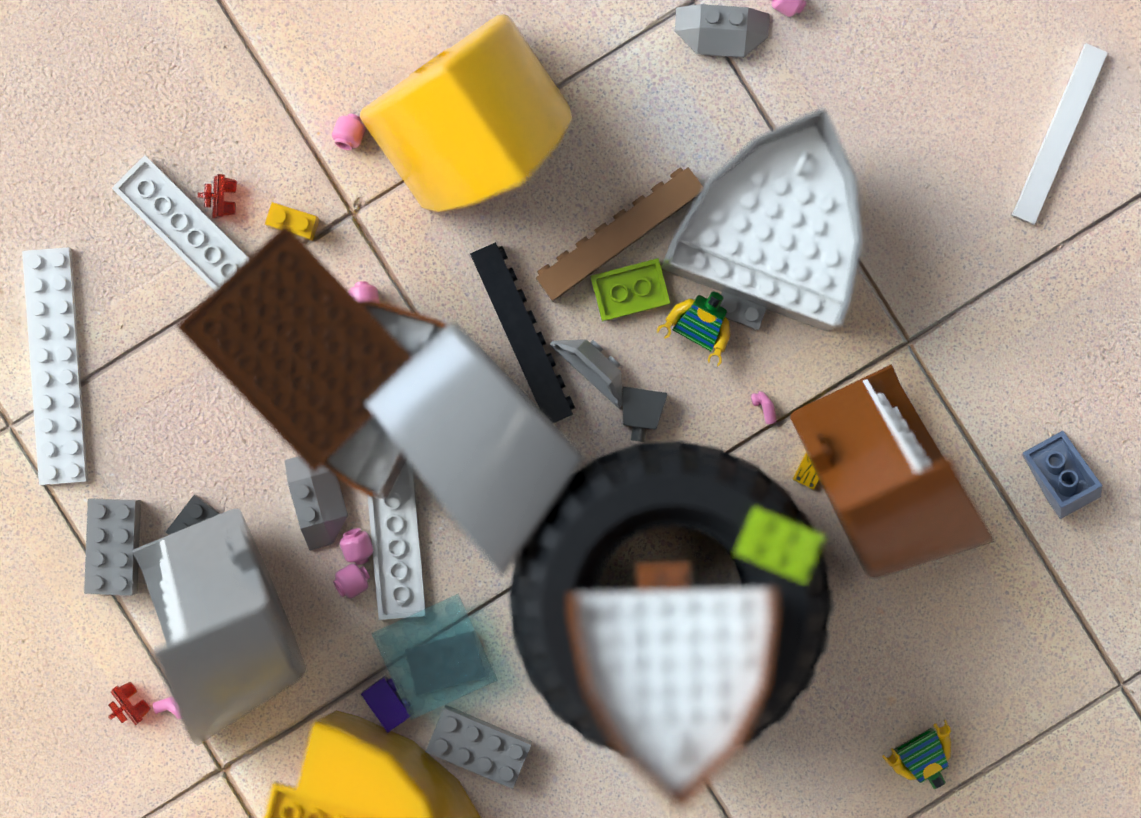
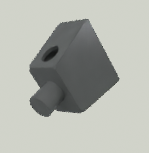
[622,387,667,442]

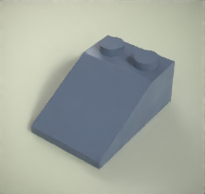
[1022,431,1102,519]

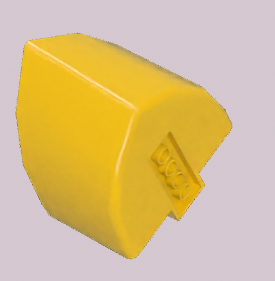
[360,14,572,212]
[264,710,481,818]

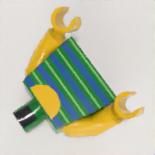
[656,291,731,367]
[882,720,951,789]

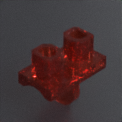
[197,174,237,219]
[108,682,151,726]

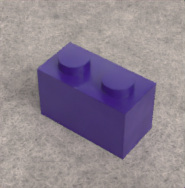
[361,675,413,733]

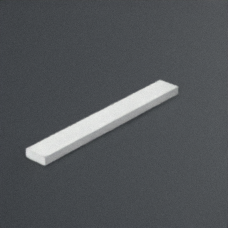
[1012,43,1108,225]

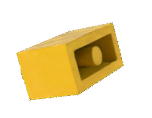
[265,202,320,241]

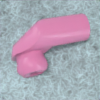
[751,391,777,424]
[153,697,181,719]

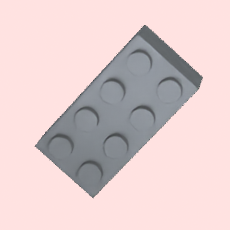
[84,498,141,596]
[425,705,532,789]

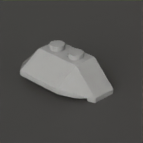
[675,4,770,58]
[550,339,623,408]
[285,456,348,550]

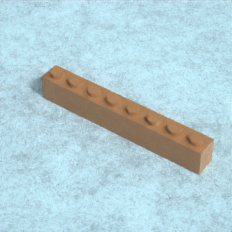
[536,167,704,302]

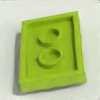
[590,258,670,322]
[734,506,825,584]

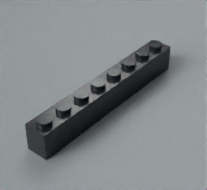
[470,242,575,424]

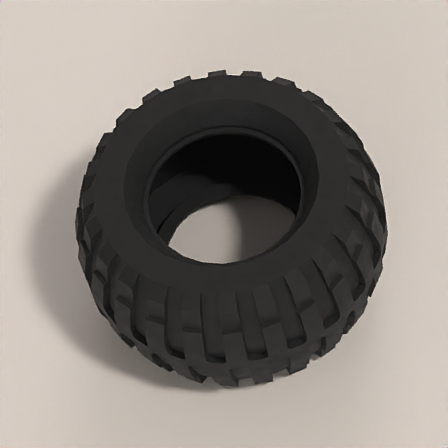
[509,441,833,758]

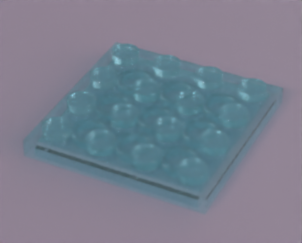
[371,594,498,720]

